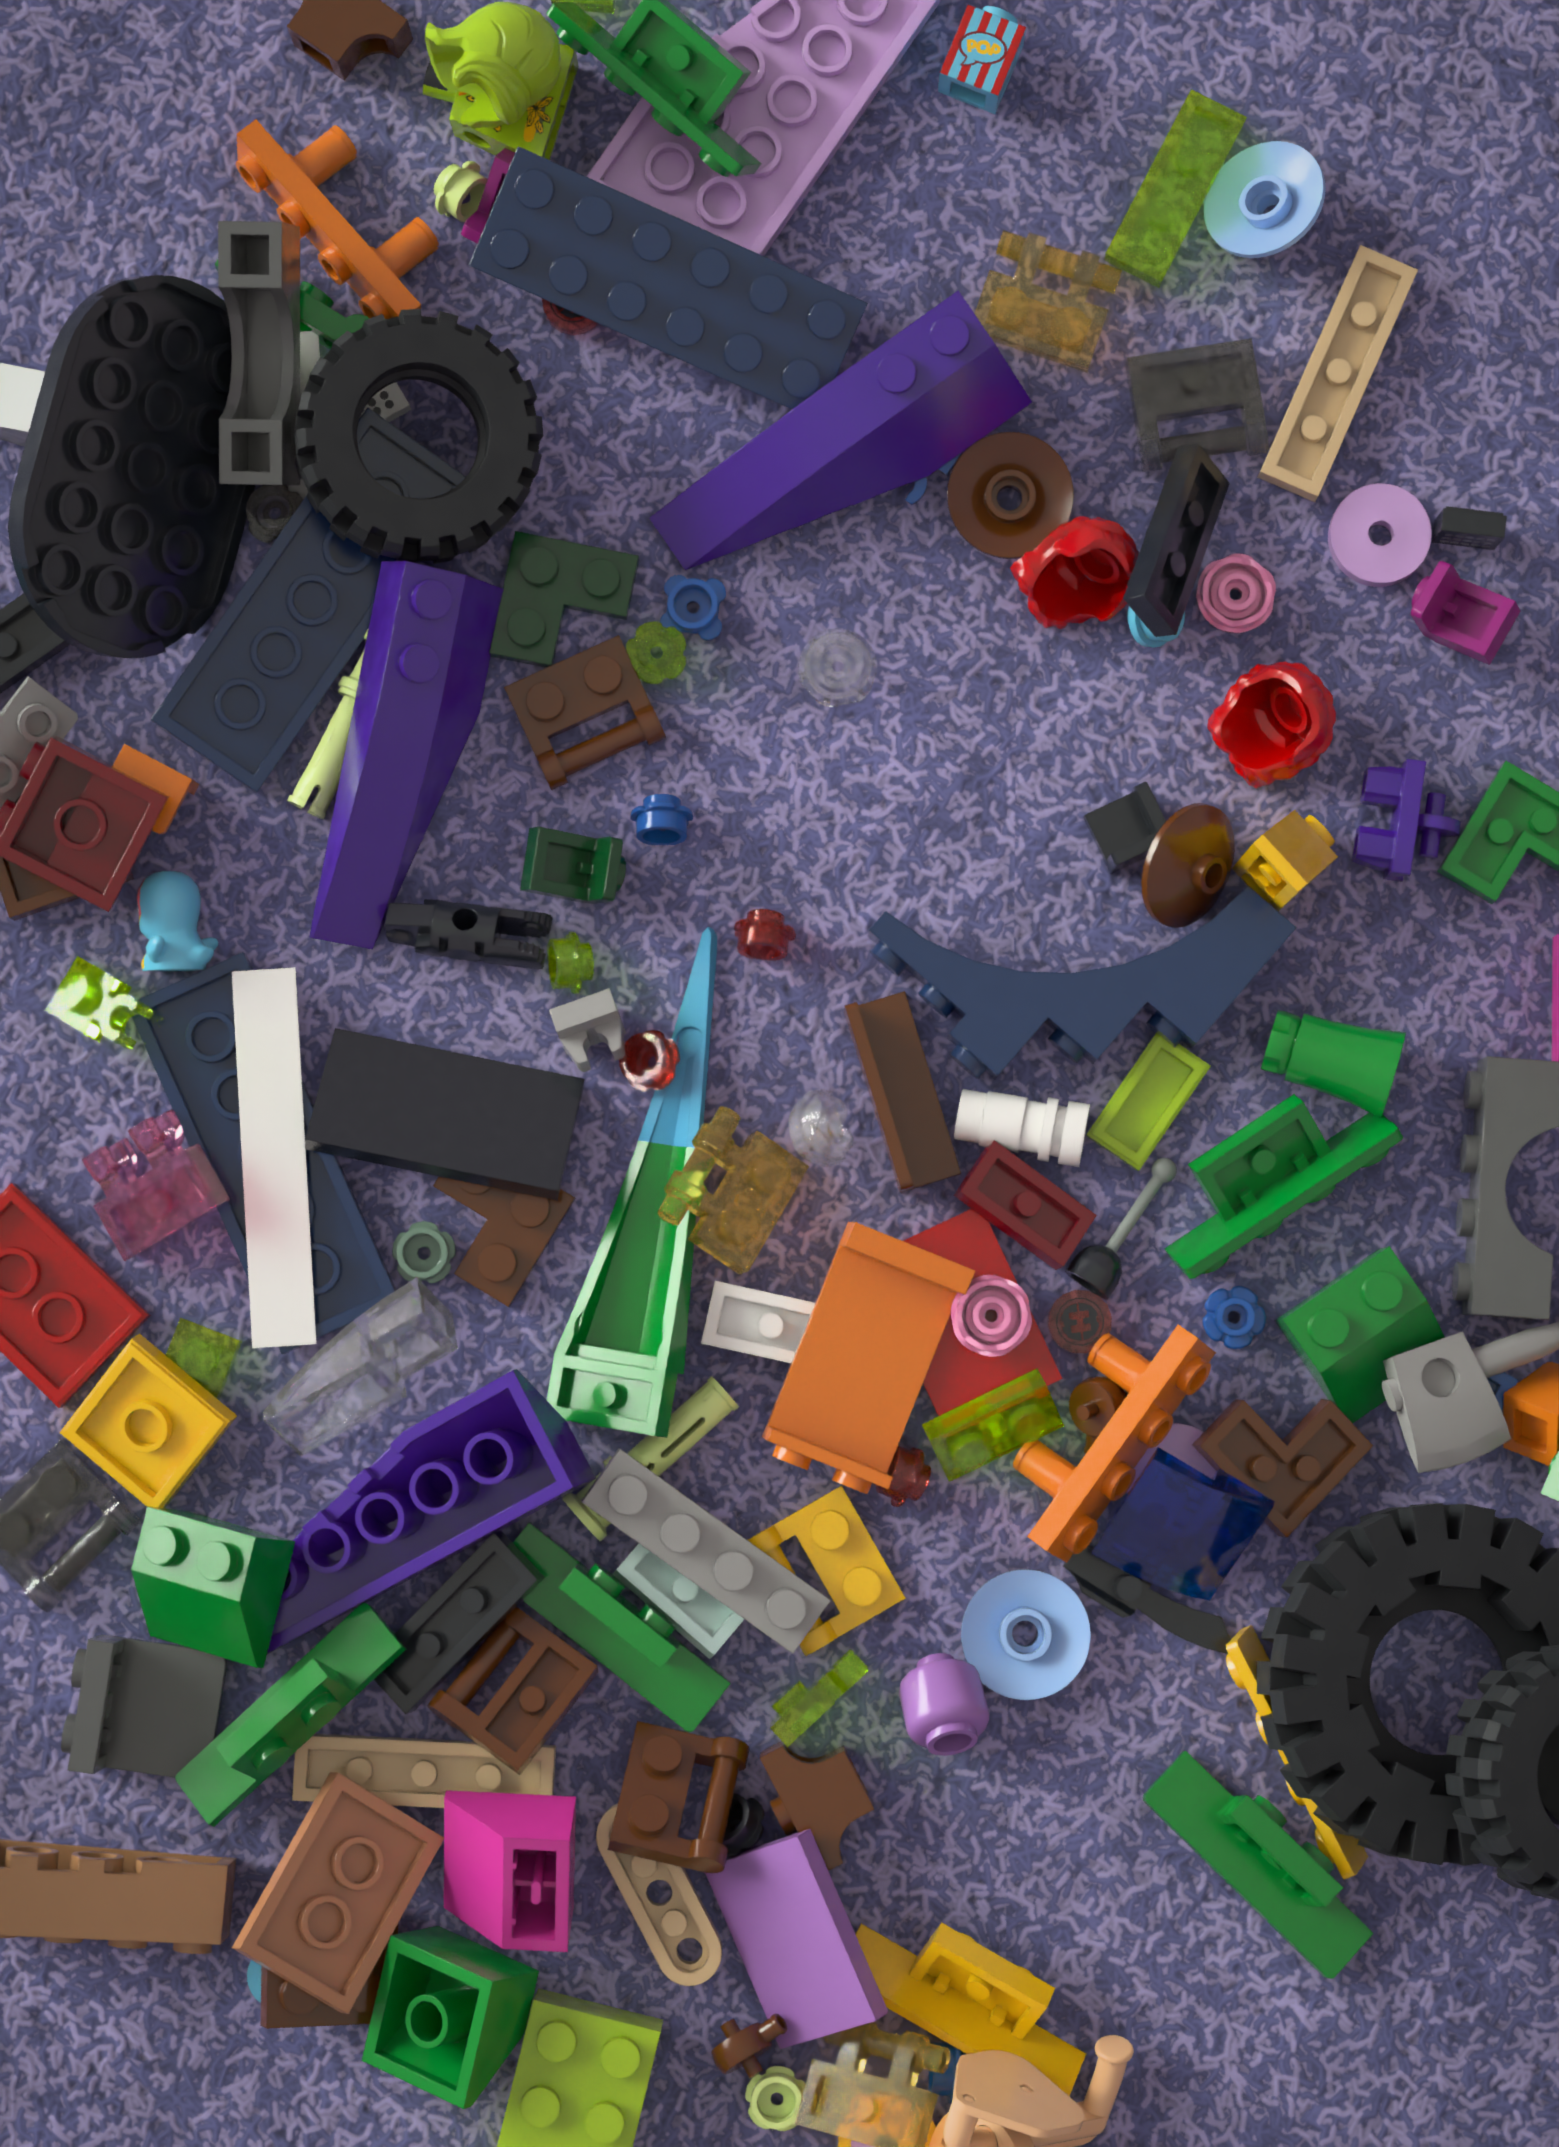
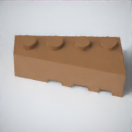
[0,1839,236,1954]

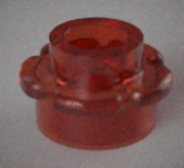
[734,909,796,961]
[619,1030,680,1092]
[876,1445,931,1507]

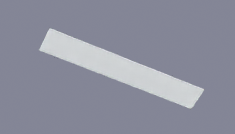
[232,967,317,1348]

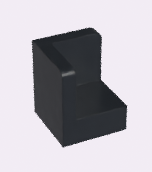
[1083,781,1166,874]

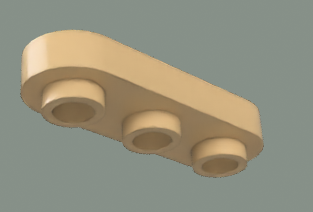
[596,1803,722,1986]

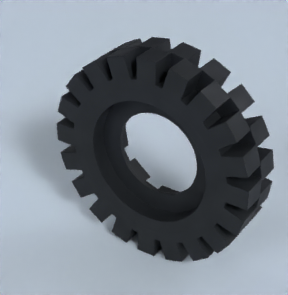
[1257,1503,1559,1866]

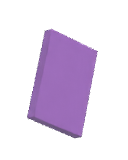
[705,1829,888,2049]

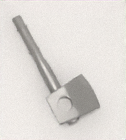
[1382,1321,1559,1473]

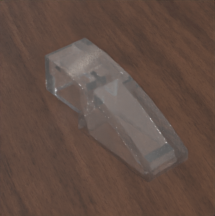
[263,1277,458,1456]

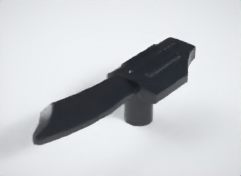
[1063,1545,1231,1654]

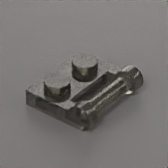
[1125,338,1269,472]
[0,1439,141,1613]

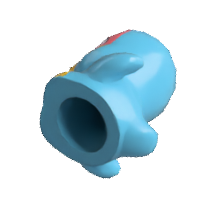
[137,871,219,972]

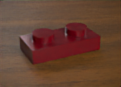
[953,1140,1097,1270]

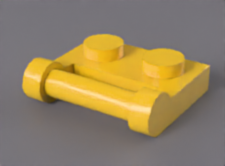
[747,1485,905,1656]

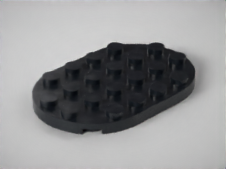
[8,275,256,658]

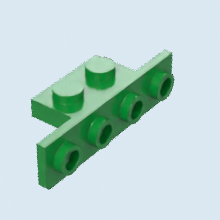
[546,0,762,177]
[1164,1094,1403,1279]
[513,1522,731,1732]
[175,1603,406,1827]
[1143,1751,1373,1979]

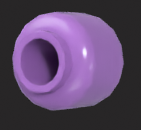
[899,1653,990,1756]

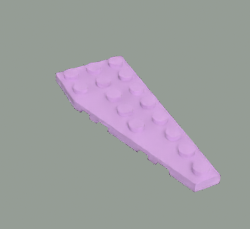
[586,0,941,256]

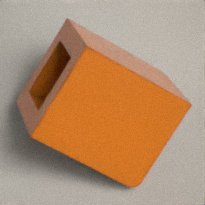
[113,744,200,834]
[1503,1362,1559,1466]

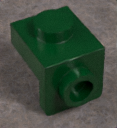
[520,827,626,904]

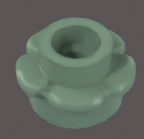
[392,1221,456,1284]

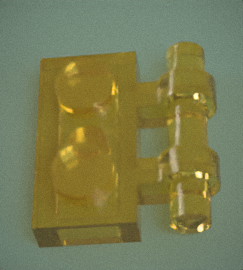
[974,230,1122,373]
[657,1106,809,1275]
[795,2021,951,2147]

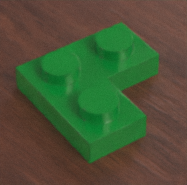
[1437,761,1559,904]

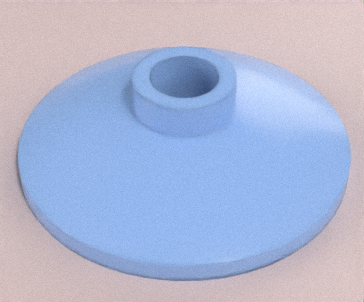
[1204,141,1326,258]
[961,1569,1091,1700]

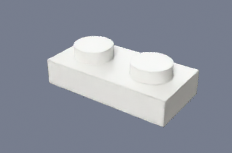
[701,1281,815,1363]

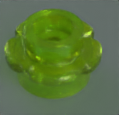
[625,621,687,684]
[547,931,594,994]

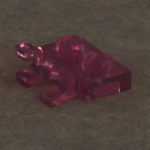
[82,1109,230,1261]

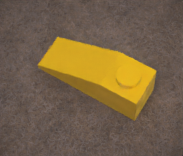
[1232,810,1338,911]

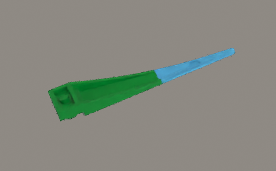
[547,927,717,1438]

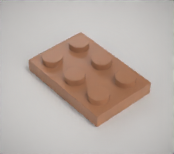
[232,1772,444,2014]

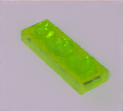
[1104,89,1247,288]

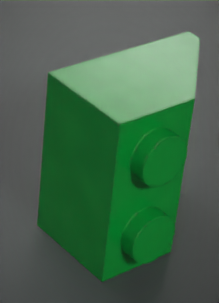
[1274,1246,1445,1423]
[131,1506,295,1668]
[361,1926,539,2109]

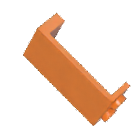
[762,1222,975,1494]

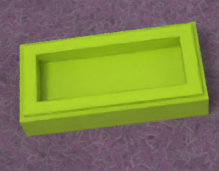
[1086,1033,1211,1171]

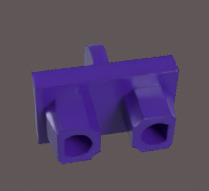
[1351,759,1461,882]

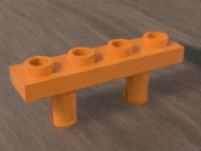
[236,119,439,319]
[1013,1324,1216,1563]

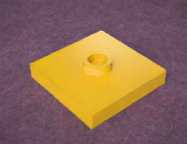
[60,1333,237,1508]

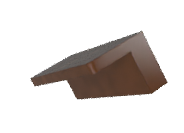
[844,991,961,1193]

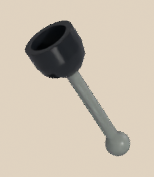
[1065,1158,1177,1300]

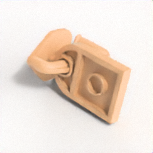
[929,2035,1134,2147]

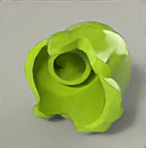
[425,2,561,129]

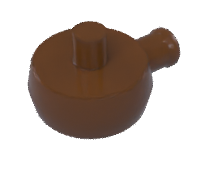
[1069,1377,1127,1454]
[711,2013,787,2079]

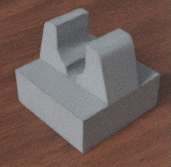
[549,988,626,1072]

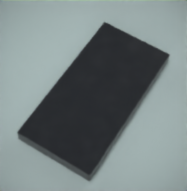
[305,1028,585,1201]

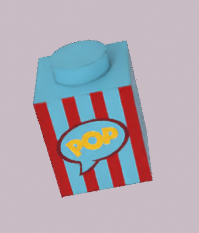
[938,4,1026,114]

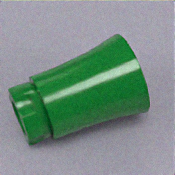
[1261,1010,1406,1118]

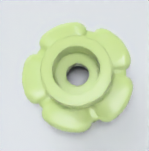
[434,161,487,222]
[745,2066,809,2131]

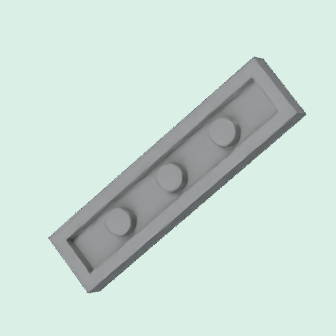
[581,1448,831,1654]

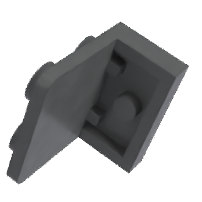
[61,1634,227,1778]

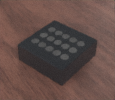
[1432,506,1507,550]

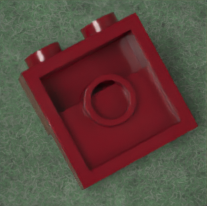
[0,736,169,912]

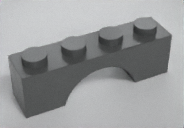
[218,221,300,485]
[1452,1056,1559,1320]

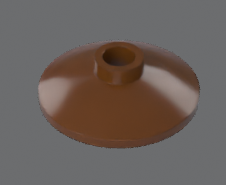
[947,432,1074,559]
[1141,803,1235,928]

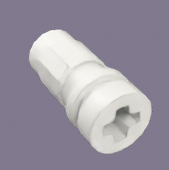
[954,1089,1090,1167]

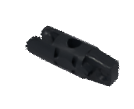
[385,899,553,970]

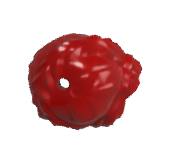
[1010,516,1139,629]
[1207,662,1336,788]

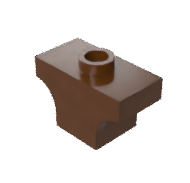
[287,0,413,81]
[760,1741,874,1871]

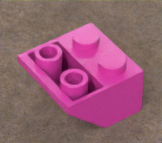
[444,1790,576,1952]

